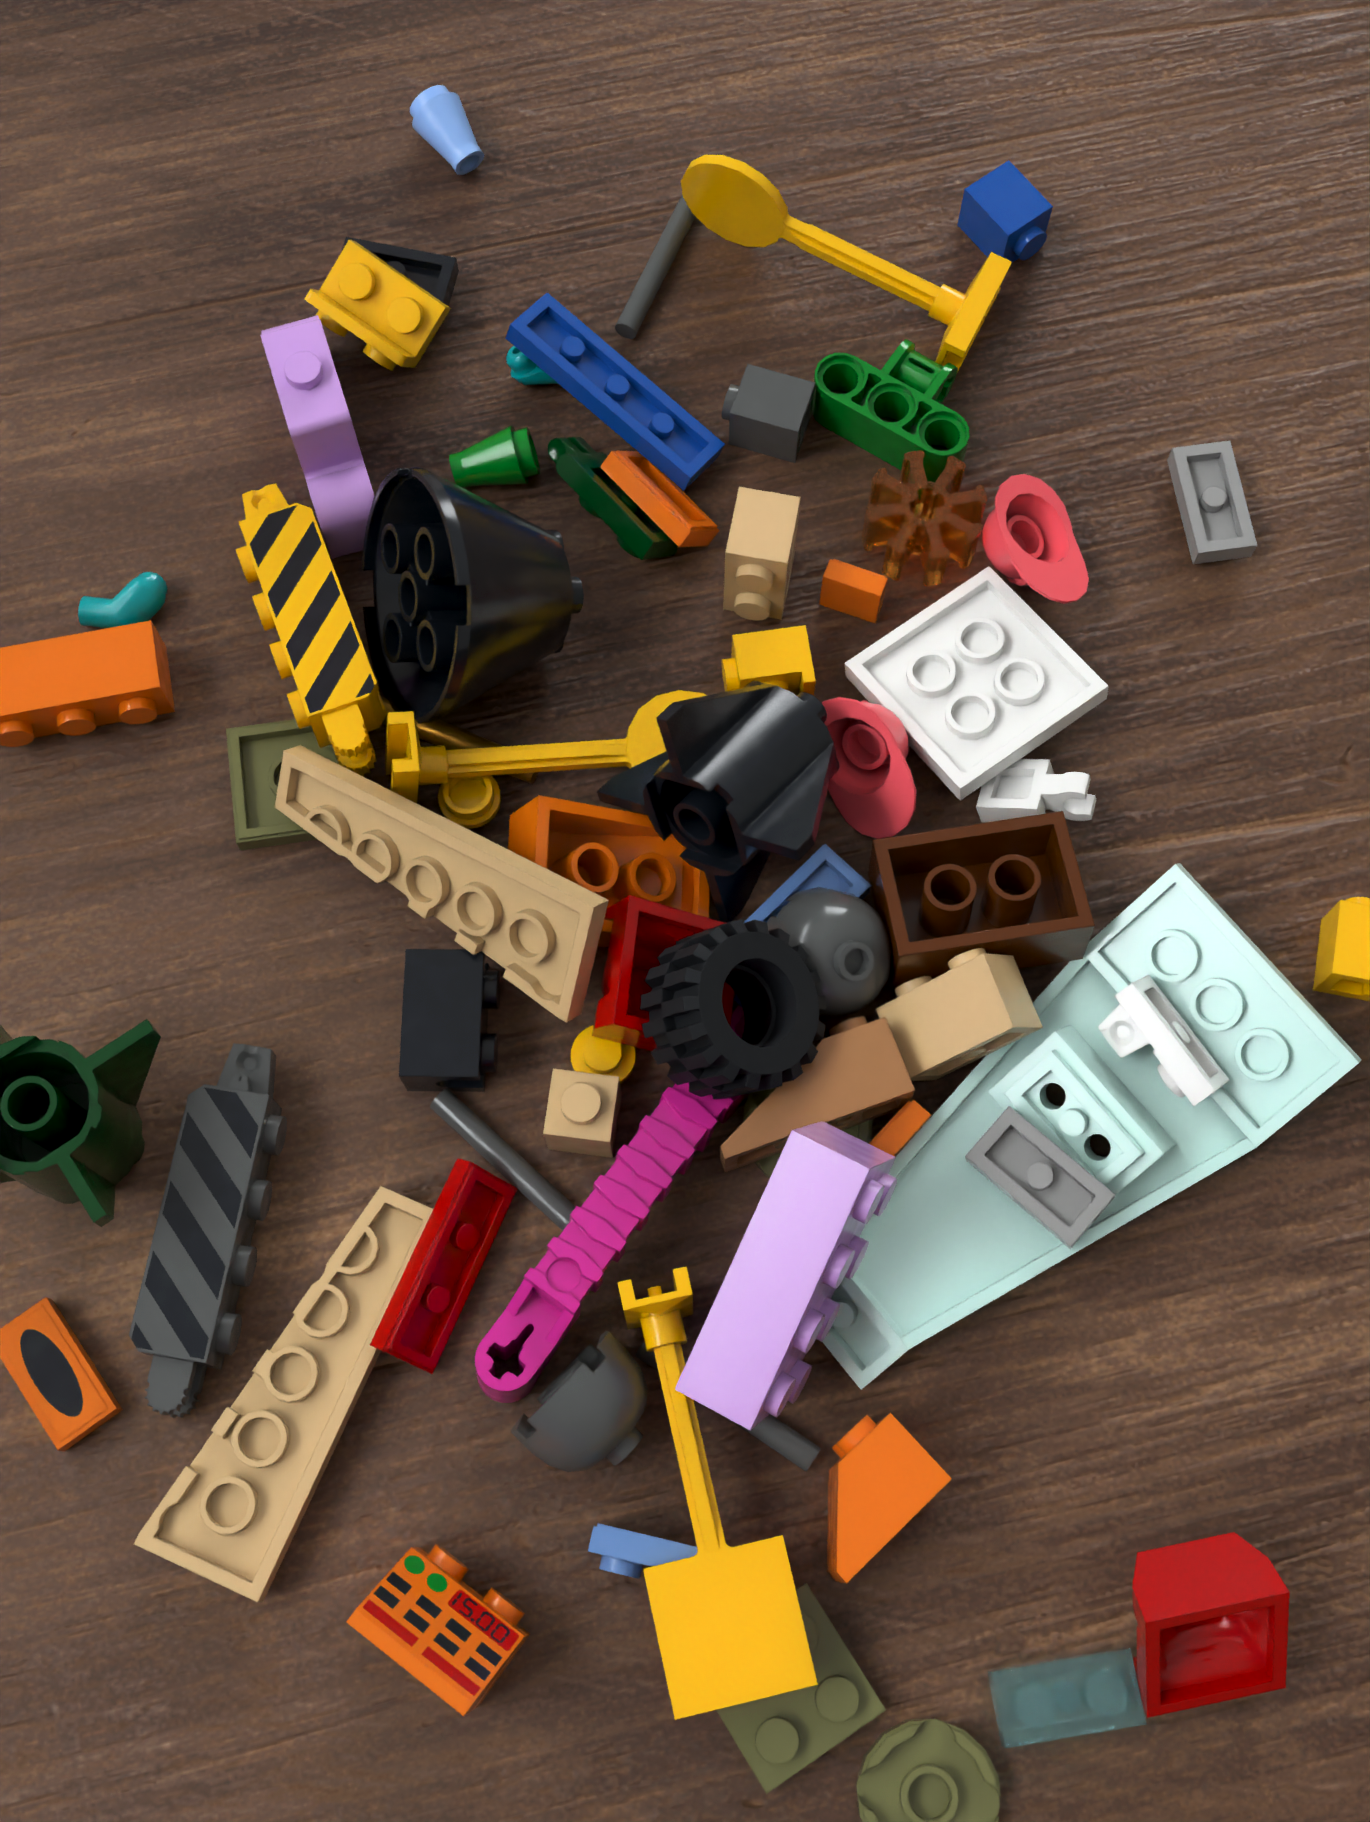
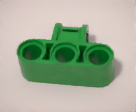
[812,339,970,486]

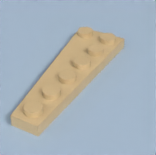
[275,745,609,1023]
[134,1186,433,1602]

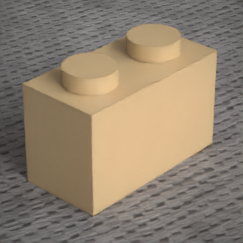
[723,487,801,621]
[876,948,1043,1081]

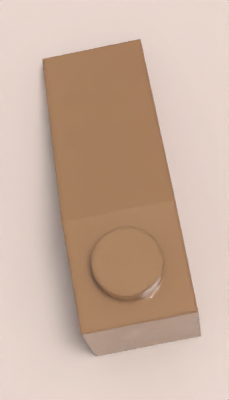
[720,1016,915,1172]

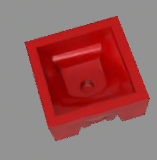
[592,895,734,1051]
[1130,1532,1290,1718]

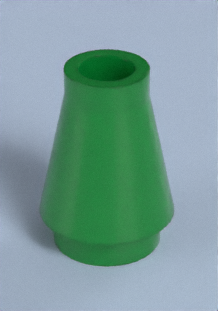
[449,425,540,488]

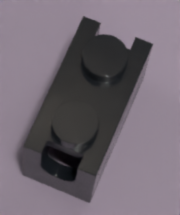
[399,949,500,1092]

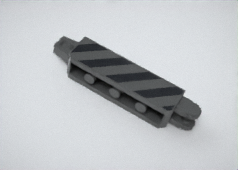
[129,1043,287,1418]

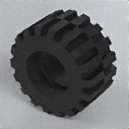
[640,919,826,1099]

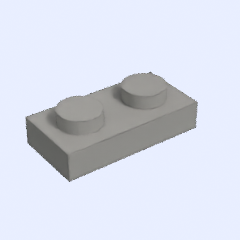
[1167,441,1257,564]
[965,1106,1115,1249]

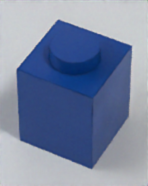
[957,160,1053,263]

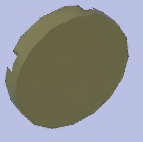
[856,1718,1001,1822]

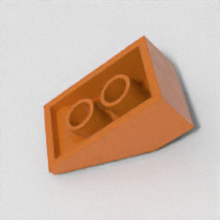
[508,795,710,947]

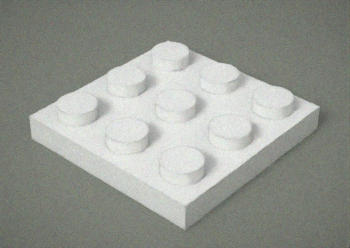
[845,566,1109,801]

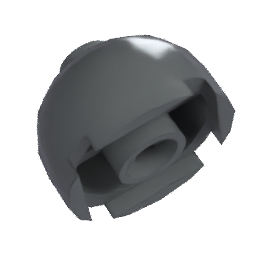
[767,887,893,1018]
[511,1331,648,1472]

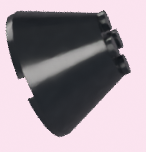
[362,467,584,724]

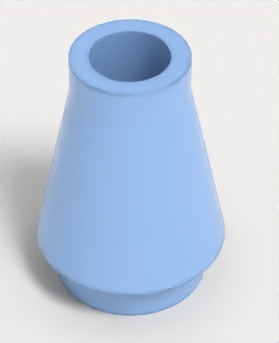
[410,85,484,175]

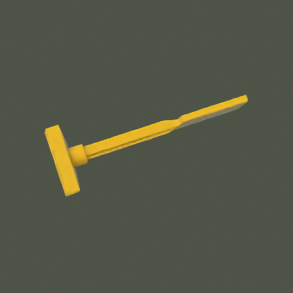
[617,1267,818,1720]

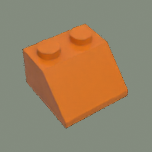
[827,1413,952,1583]

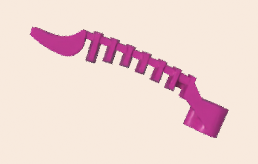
[475,1005,748,1403]

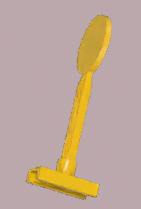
[681,155,1012,373]
[385,690,707,803]

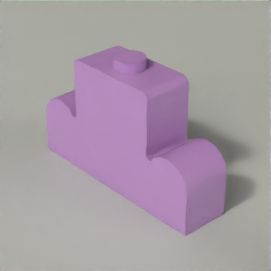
[260,315,375,559]

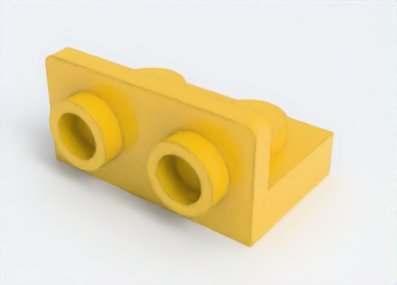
[304,240,451,371]

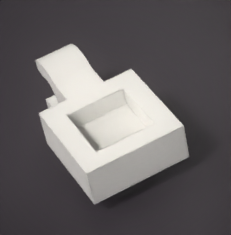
[976,759,1096,823]

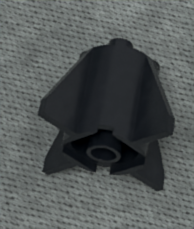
[597,681,839,923]

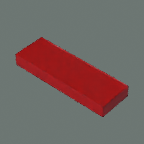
[370,1158,518,1374]

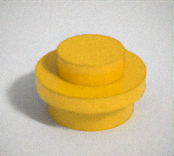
[438,775,501,829]
[571,1025,636,1084]

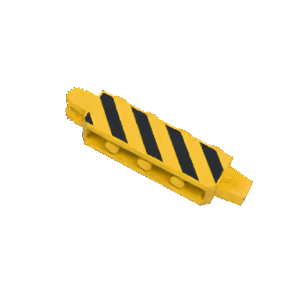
[236,483,387,776]

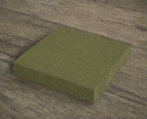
[226,719,339,850]

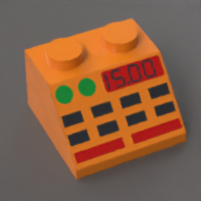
[346,1544,530,1716]

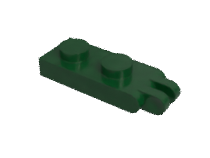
[548,437,680,560]

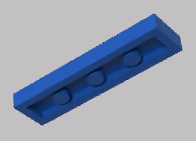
[505,293,725,491]

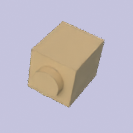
[543,1068,622,1158]

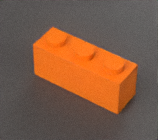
[0,620,175,747]

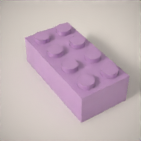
[675,1121,897,1430]

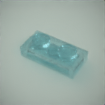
[987,1648,1146,1748]

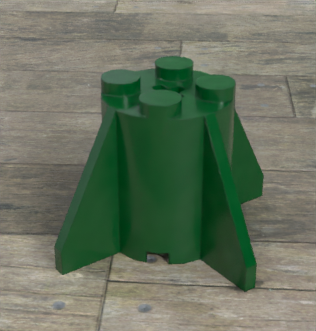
[0,1019,161,1227]

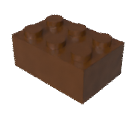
[868,811,1095,988]

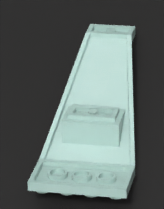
[822,863,1362,1390]

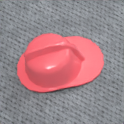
[982,474,1089,604]
[822,697,916,839]

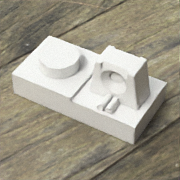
[1098,975,1230,1106]

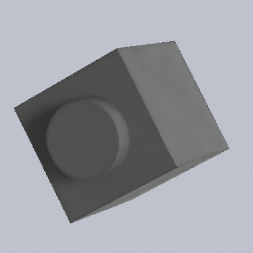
[722,364,815,463]

